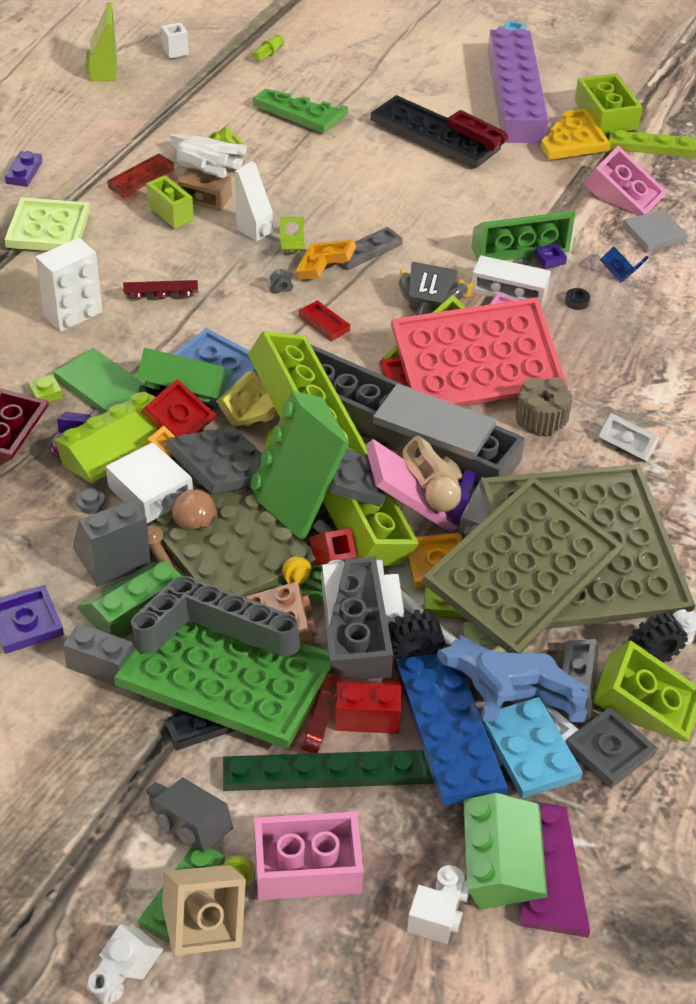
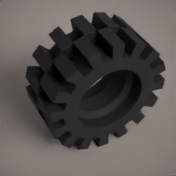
[388,610,445,659]
[628,613,688,663]

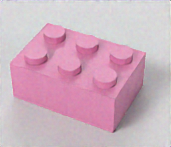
[254,812,363,900]

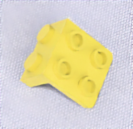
[216,371,276,427]

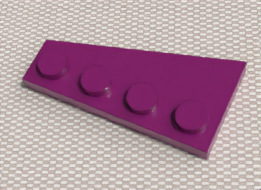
[519,801,590,938]

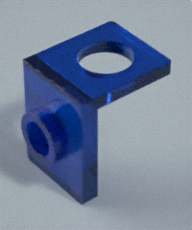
[600,246,649,283]

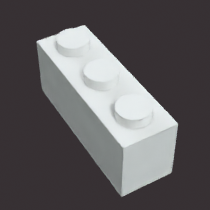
[472,255,551,307]

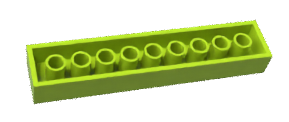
[248,331,419,566]

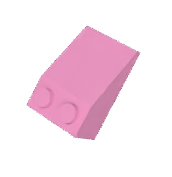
[583,146,667,215]

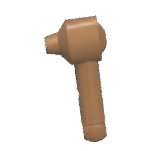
[147,525,178,572]

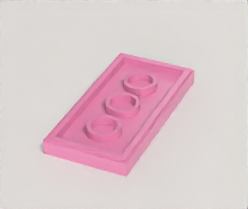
[366,439,459,533]

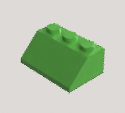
[136,347,233,402]
[77,560,182,638]
[464,793,547,909]

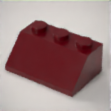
[0,388,49,466]

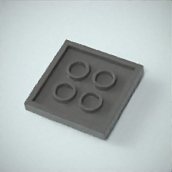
[165,427,262,494]

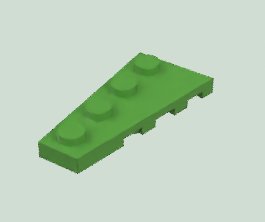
[253,89,348,133]

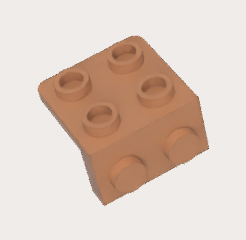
[245,581,319,647]

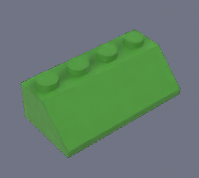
[471,211,575,260]

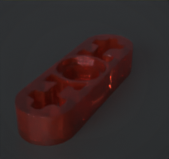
[301,673,341,754]

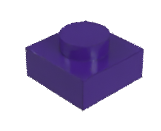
[534,243,567,269]

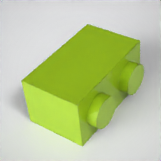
[146,175,194,229]

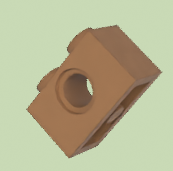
[178,168,232,211]

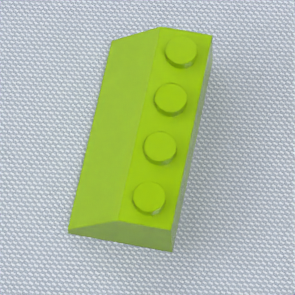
[54,392,159,483]

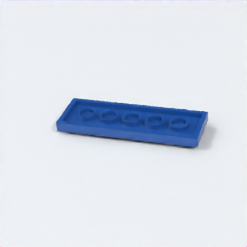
[395,654,508,806]

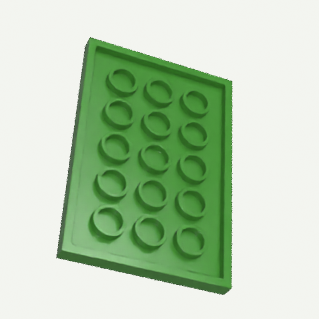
[115,620,335,749]

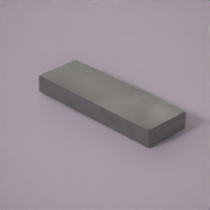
[338,227,403,271]

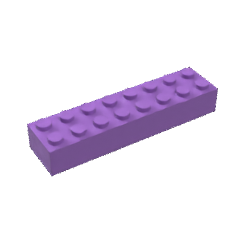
[488,28,548,143]

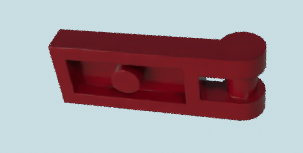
[446,110,508,151]

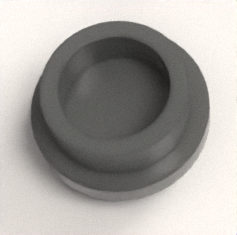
[76,488,105,514]

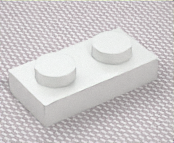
[598,413,660,461]

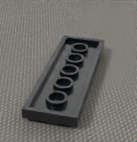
[370,95,501,168]

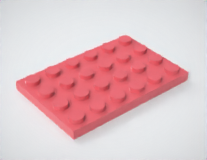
[391,297,567,407]

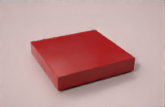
[141,379,217,437]

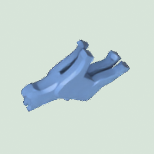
[437,635,589,722]

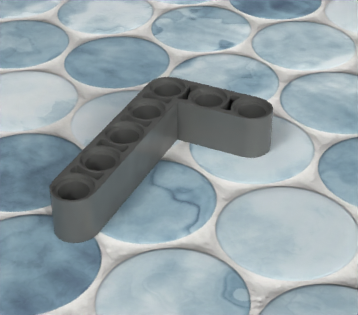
[131,576,300,656]

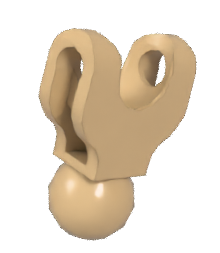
[403,436,462,512]

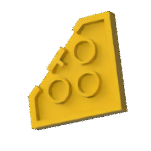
[541,108,611,160]

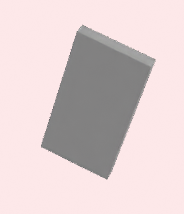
[373,384,496,460]

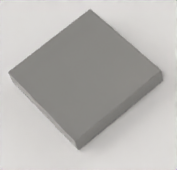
[623,209,688,252]

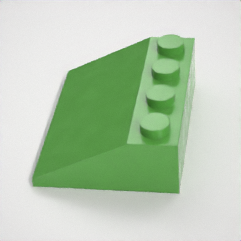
[251,391,349,540]

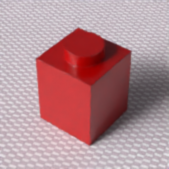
[310,528,357,566]

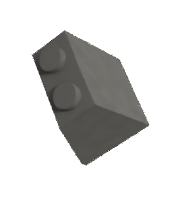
[73,499,150,587]

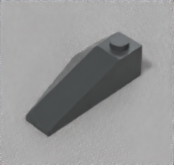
[326,557,393,680]

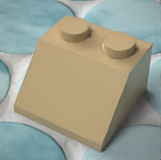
[162,865,246,956]

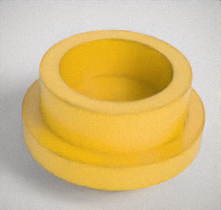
[282,557,311,585]

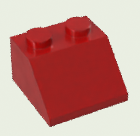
[335,676,401,734]

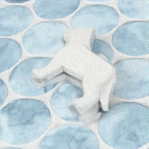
[169,134,247,178]

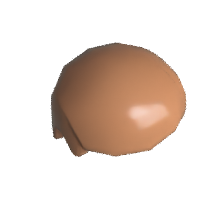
[172,489,218,530]

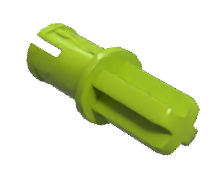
[252,34,284,62]

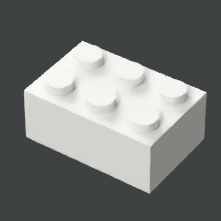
[36,238,102,332]

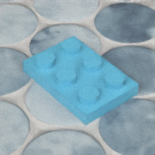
[481,697,583,799]

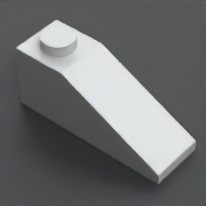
[235,161,273,242]

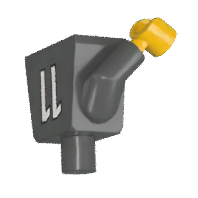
[398,261,473,315]

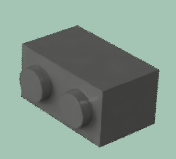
[63,623,134,688]

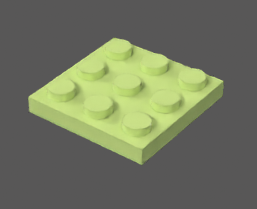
[5,198,91,251]

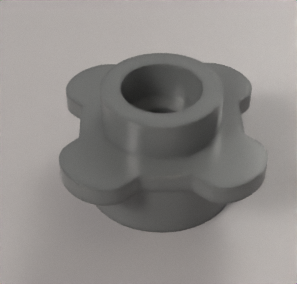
[269,269,294,293]

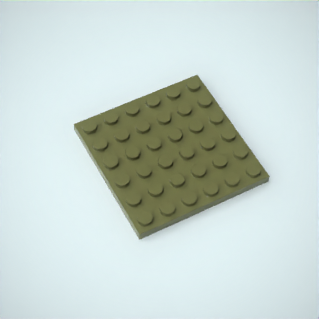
[479,464,696,629]

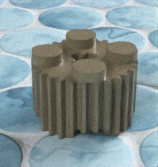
[516,377,572,437]

